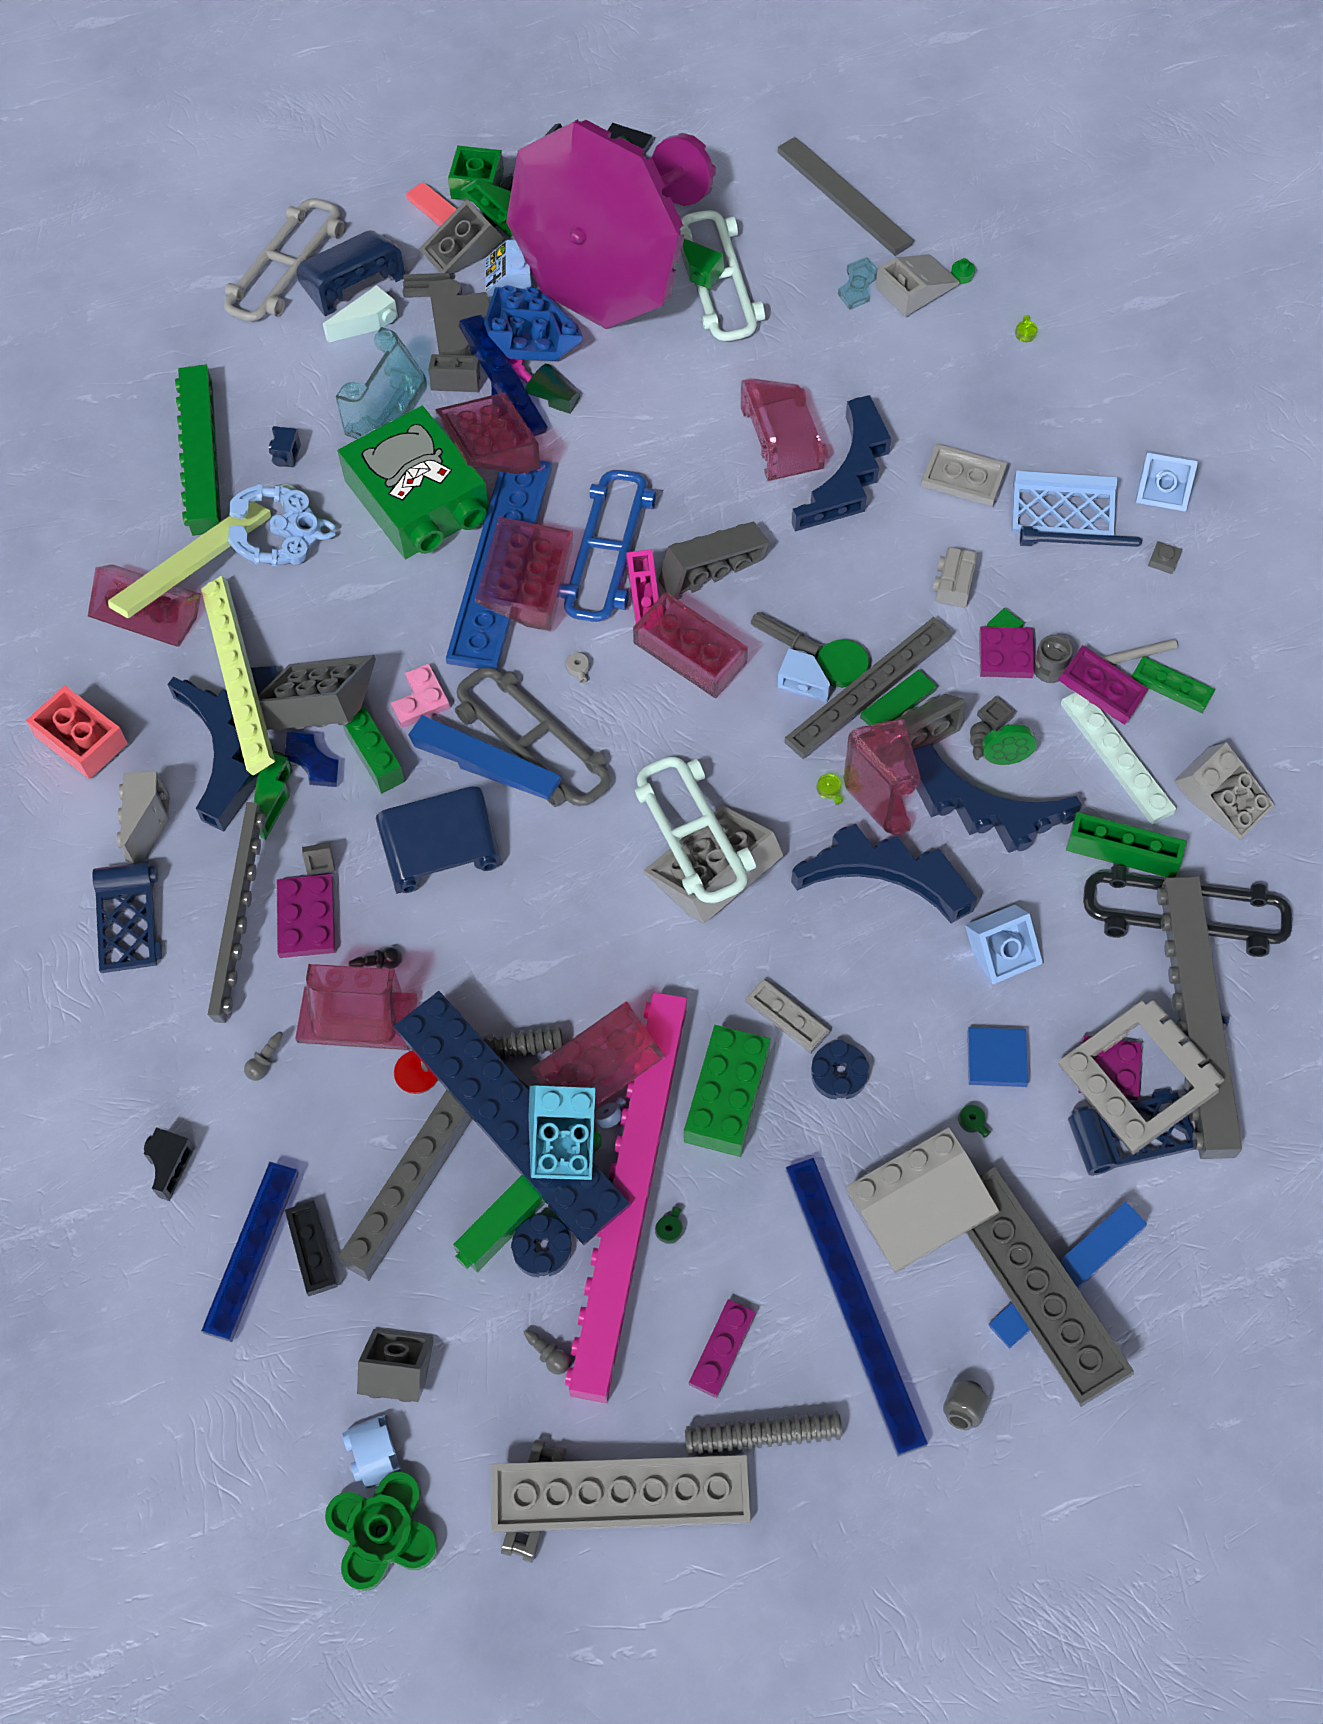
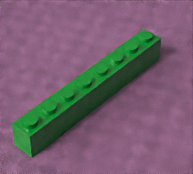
[175,364,221,536]

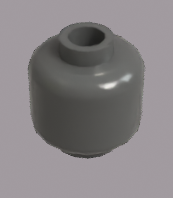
[943,1380,989,1430]

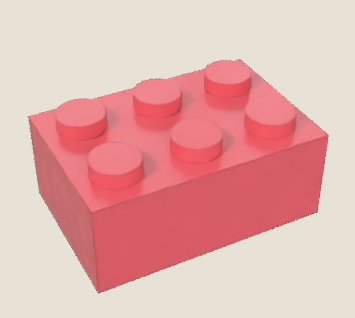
[26,685,128,779]

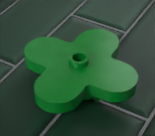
[325,1472,437,1591]

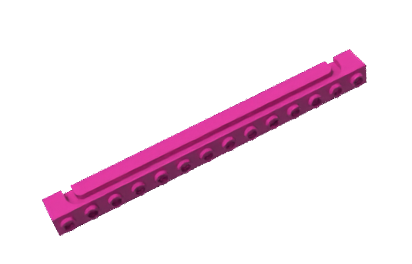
[565,992,687,1403]

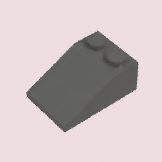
[419,199,505,274]

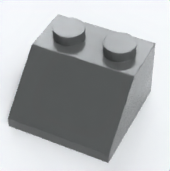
[357,1329,434,1402]

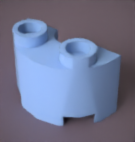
[342,1415,402,1489]

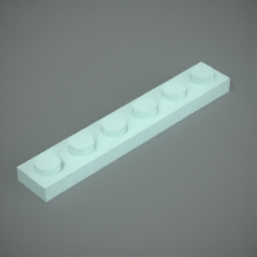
[1061,692,1176,825]

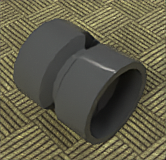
[1034,635,1073,683]

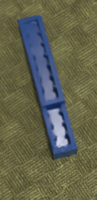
[408,715,562,800]
[988,1202,1147,1349]

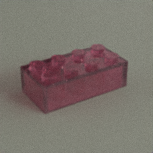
[633,592,748,699]
[531,1001,665,1106]

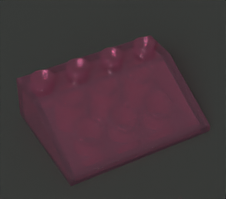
[435,392,540,474]
[475,517,573,631]

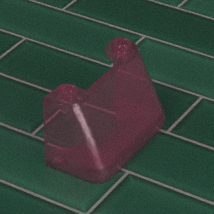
[740,378,828,481]
[843,719,920,836]

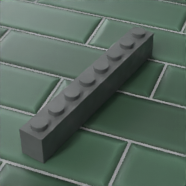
[338,1090,472,1281]

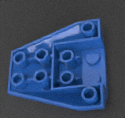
[484,285,583,361]

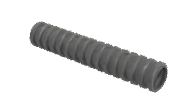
[421,1026,564,1071]
[685,1411,842,1456]

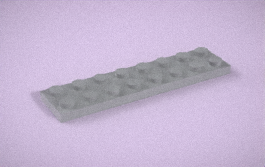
[491,1455,751,1533]

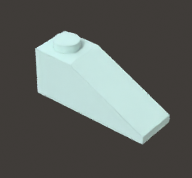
[323,285,398,342]

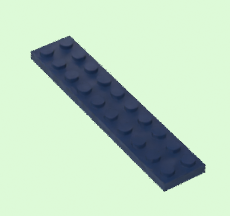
[393,991,630,1245]

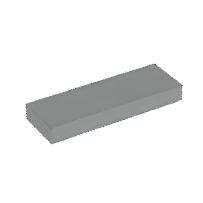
[746,979,830,1054]

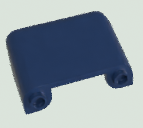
[297,230,405,316]
[376,786,502,894]

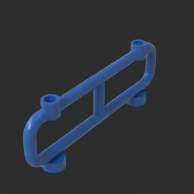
[560,470,656,622]

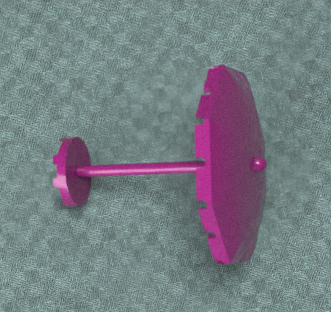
[506,119,716,329]

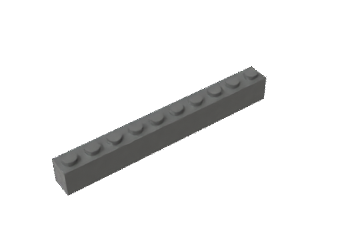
[1157,877,1242,1159]

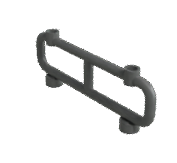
[455,667,612,807]

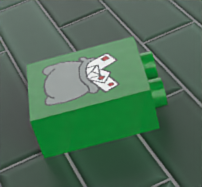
[337,405,489,560]

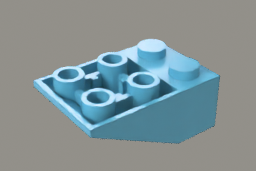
[529,1086,595,1180]

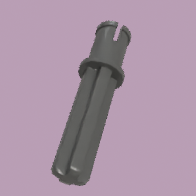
[751,612,822,659]

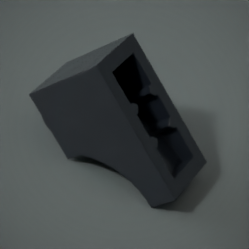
[143,1127,195,1201]

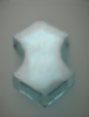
[838,257,878,310]

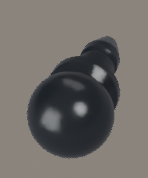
[348,947,402,969]

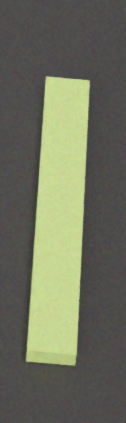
[108,501,271,619]

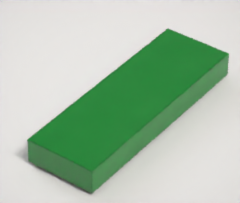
[1131,656,1215,714]
[860,669,936,730]

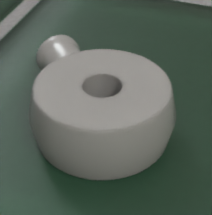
[565,653,590,683]

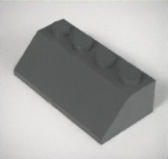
[854,694,966,777]

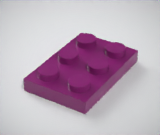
[1058,645,1148,725]
[277,874,335,958]

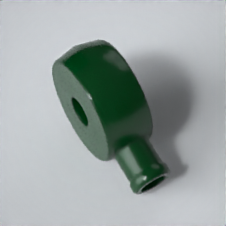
[958,1105,991,1138]
[655,1207,683,1244]

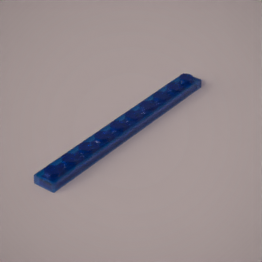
[785,1158,928,1457]

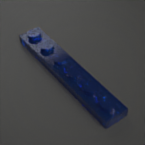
[459,315,548,439]
[201,1161,299,1342]

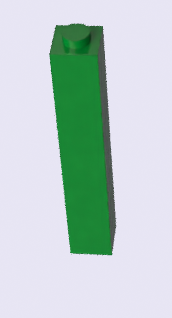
[453,1130,602,1273]

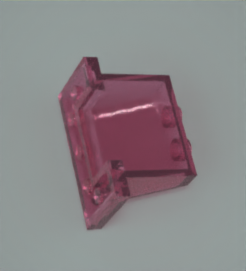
[295,964,418,1050]

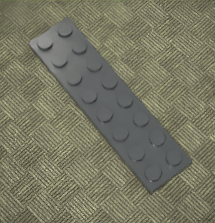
[966,1167,1134,1407]

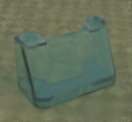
[336,327,427,439]

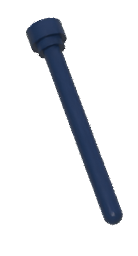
[1019,526,1142,547]

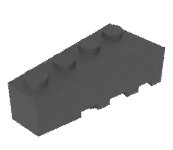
[658,521,769,602]

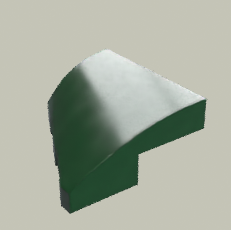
[525,363,580,414]

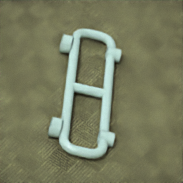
[680,210,765,341]
[634,757,756,903]

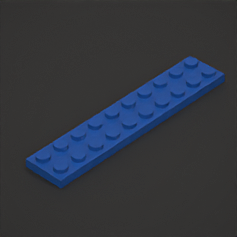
[446,455,552,670]

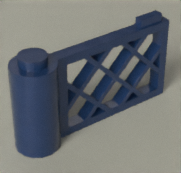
[92,861,162,973]
[1068,1089,1195,1176]

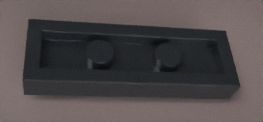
[285,1200,338,1297]

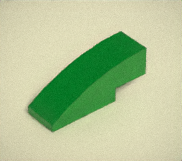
[254,753,292,840]

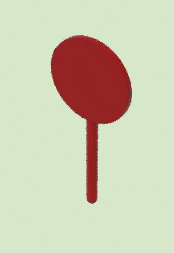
[394,1007,455,1094]

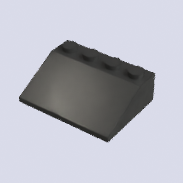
[258,655,376,731]

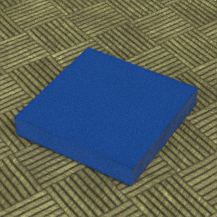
[967,1027,1028,1087]

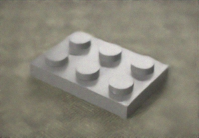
[921,443,1007,506]

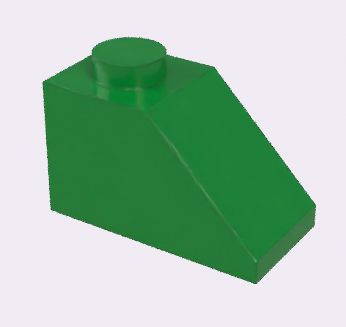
[681,238,724,289]

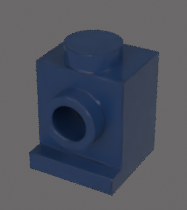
[269,426,301,467]

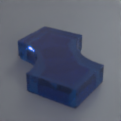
[285,732,339,787]

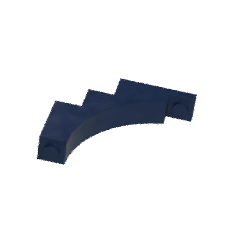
[792,395,891,532]

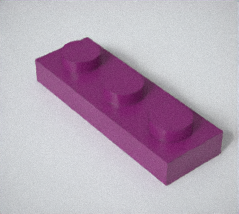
[689,1299,756,1398]

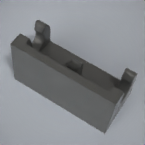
[428,354,480,392]

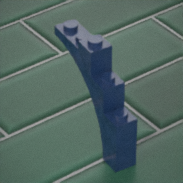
[167,677,258,832]
[904,744,1082,853]
[791,824,977,924]

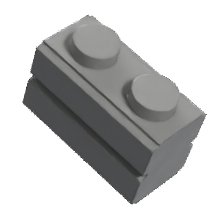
[933,547,977,608]

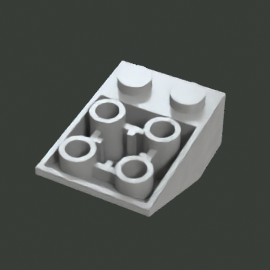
[876,254,960,317]
[1174,742,1275,840]
[117,771,169,863]

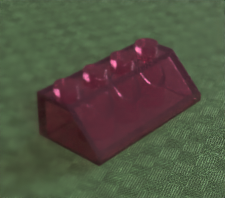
[88,564,201,647]

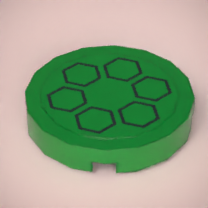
[982,724,1037,765]

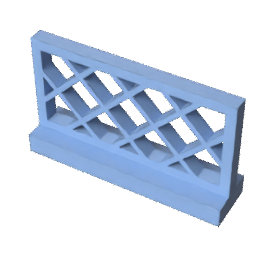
[1012,471,1117,535]

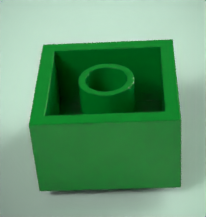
[448,145,504,201]

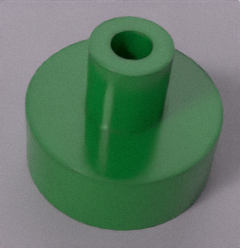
[951,258,975,284]

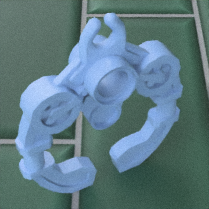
[228,483,335,566]

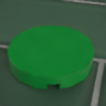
[817,639,869,688]

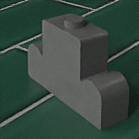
[428,279,494,356]

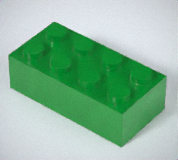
[684,1024,771,1157]

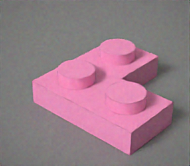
[391,663,450,728]

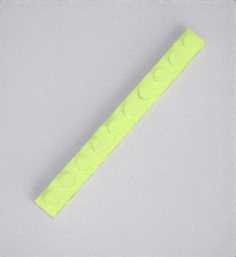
[201,576,275,775]

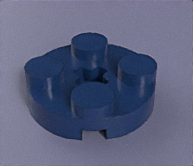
[811,1040,869,1100]
[511,1214,572,1277]

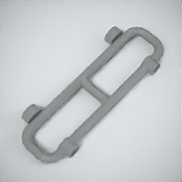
[224,198,345,321]

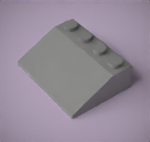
[644,805,783,924]
[845,1127,999,1273]

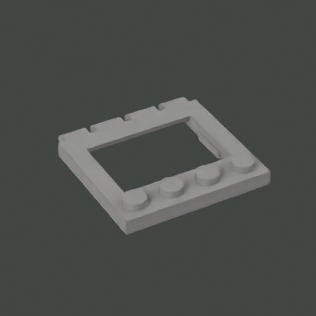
[1058,1000,1224,1155]

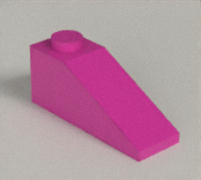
[626,549,662,629]

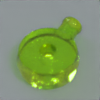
[1015,315,1038,342]
[816,774,843,805]

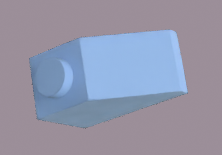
[778,648,830,702]

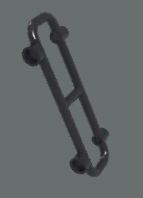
[1083,865,1293,957]

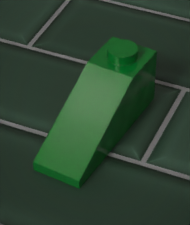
[461,179,513,237]

